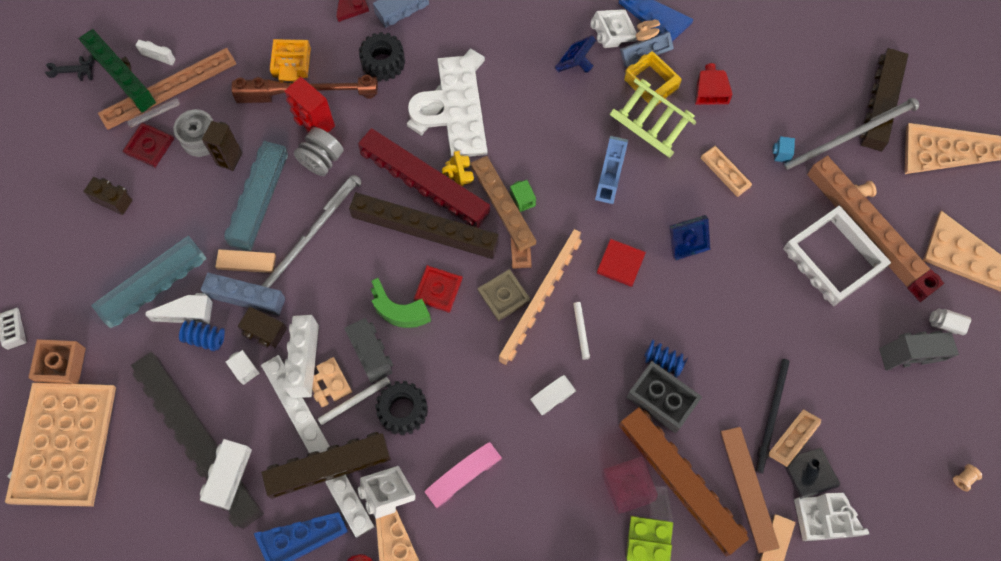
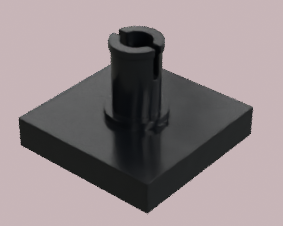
[784,448,840,499]

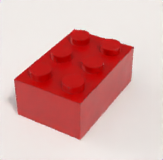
[284,77,335,133]

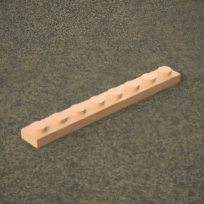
[499,229,582,365]

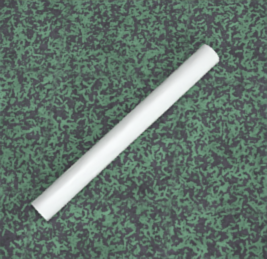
[318,376,390,425]

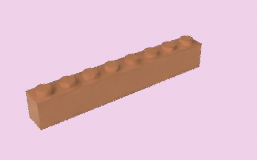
[807,155,930,287]

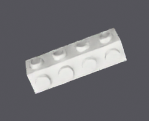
[283,315,319,398]

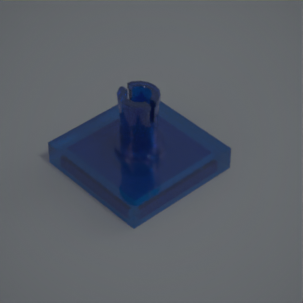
[554,35,597,73]
[670,215,711,260]

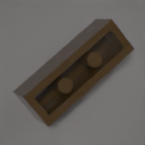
[202,121,243,171]

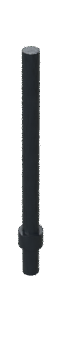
[755,359,790,474]

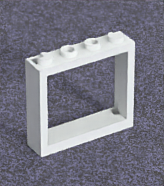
[783,206,891,307]

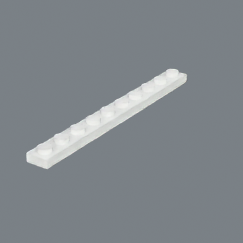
[261,355,375,538]

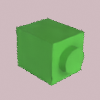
[510,180,536,212]

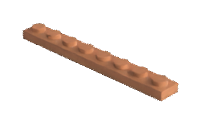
[98,48,236,130]

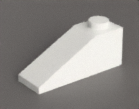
[146,293,213,324]

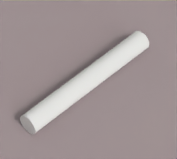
[573,302,590,360]

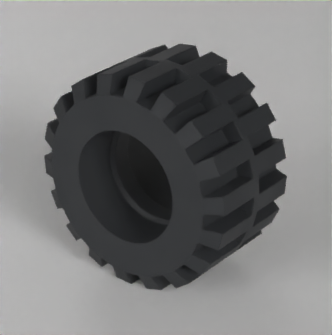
[359,32,405,82]
[375,381,428,436]

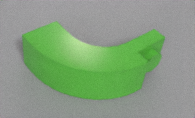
[370,278,431,328]

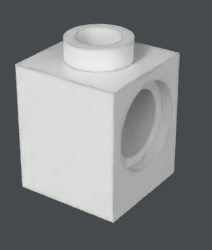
[226,350,260,385]

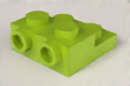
[625,516,673,561]

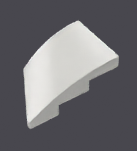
[794,493,869,541]

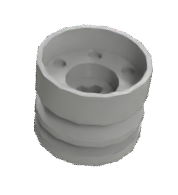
[293,127,344,176]

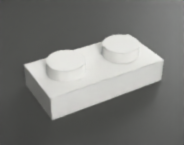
[136,40,175,65]

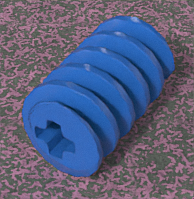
[179,320,225,351]
[644,339,688,378]

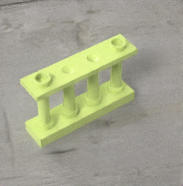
[610,78,696,158]

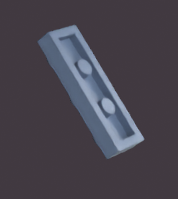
[620,31,674,67]

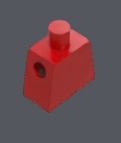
[695,63,733,105]

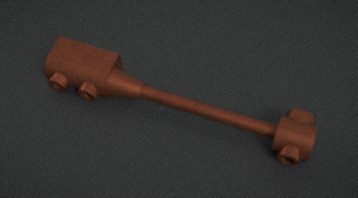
[232,75,378,103]

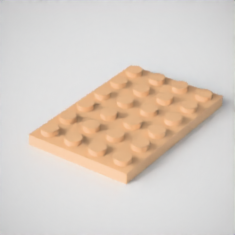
[5,383,116,507]

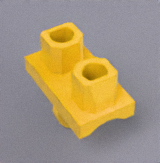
[442,151,474,186]

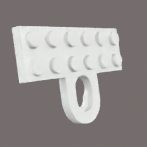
[408,55,487,158]

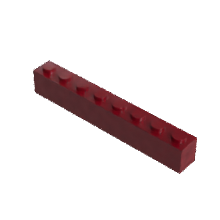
[358,128,490,228]

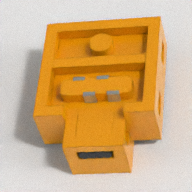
[270,39,311,84]

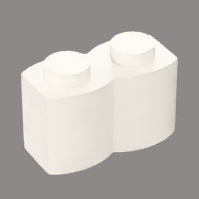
[929,308,971,335]

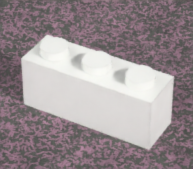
[200,439,252,510]

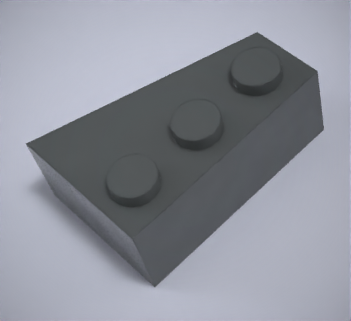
[344,318,394,384]
[879,330,959,371]

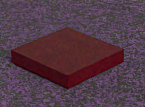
[123,122,175,168]

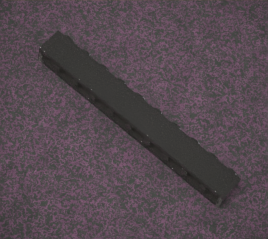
[131,351,264,529]

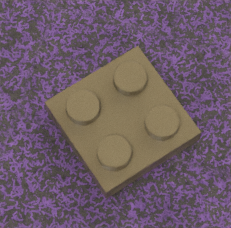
[477,269,531,322]

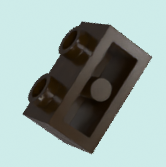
[83,176,133,215]

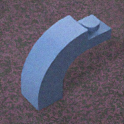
[595,136,628,204]

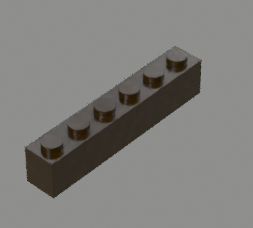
[860,48,909,152]
[261,432,391,499]

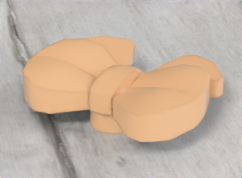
[636,19,660,41]

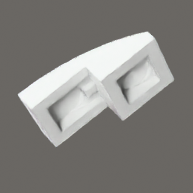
[530,375,576,415]

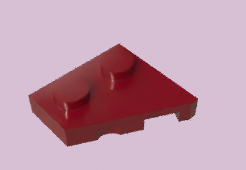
[336,0,369,22]

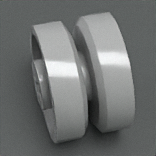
[173,109,213,157]

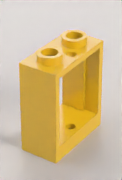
[624,51,682,106]

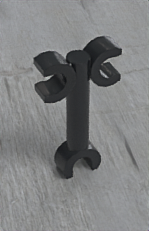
[45,56,95,81]

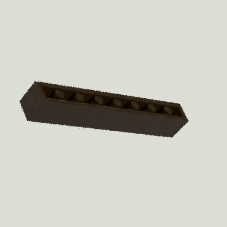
[349,192,499,259]

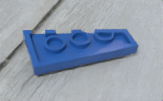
[619,0,693,41]
[254,512,348,561]

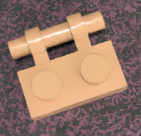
[312,357,352,407]

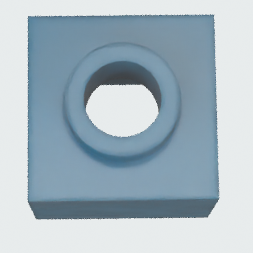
[772,136,795,163]

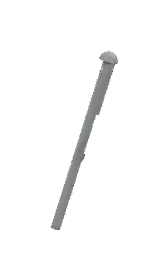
[784,98,919,170]
[261,175,361,288]

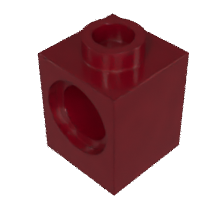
[907,269,945,303]

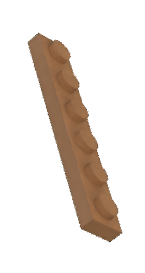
[471,156,536,252]

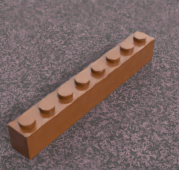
[619,407,749,557]

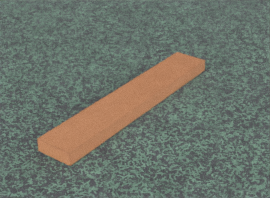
[720,427,780,554]

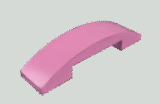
[424,442,502,508]

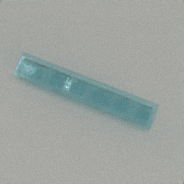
[225,141,288,251]
[91,235,207,328]

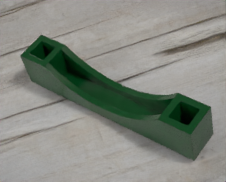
[78,29,156,113]

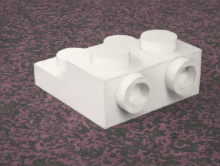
[591,10,637,48]
[358,466,415,519]

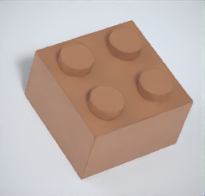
[28,339,86,384]

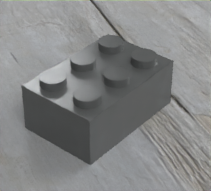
[626,361,702,434]

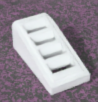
[0,308,27,350]

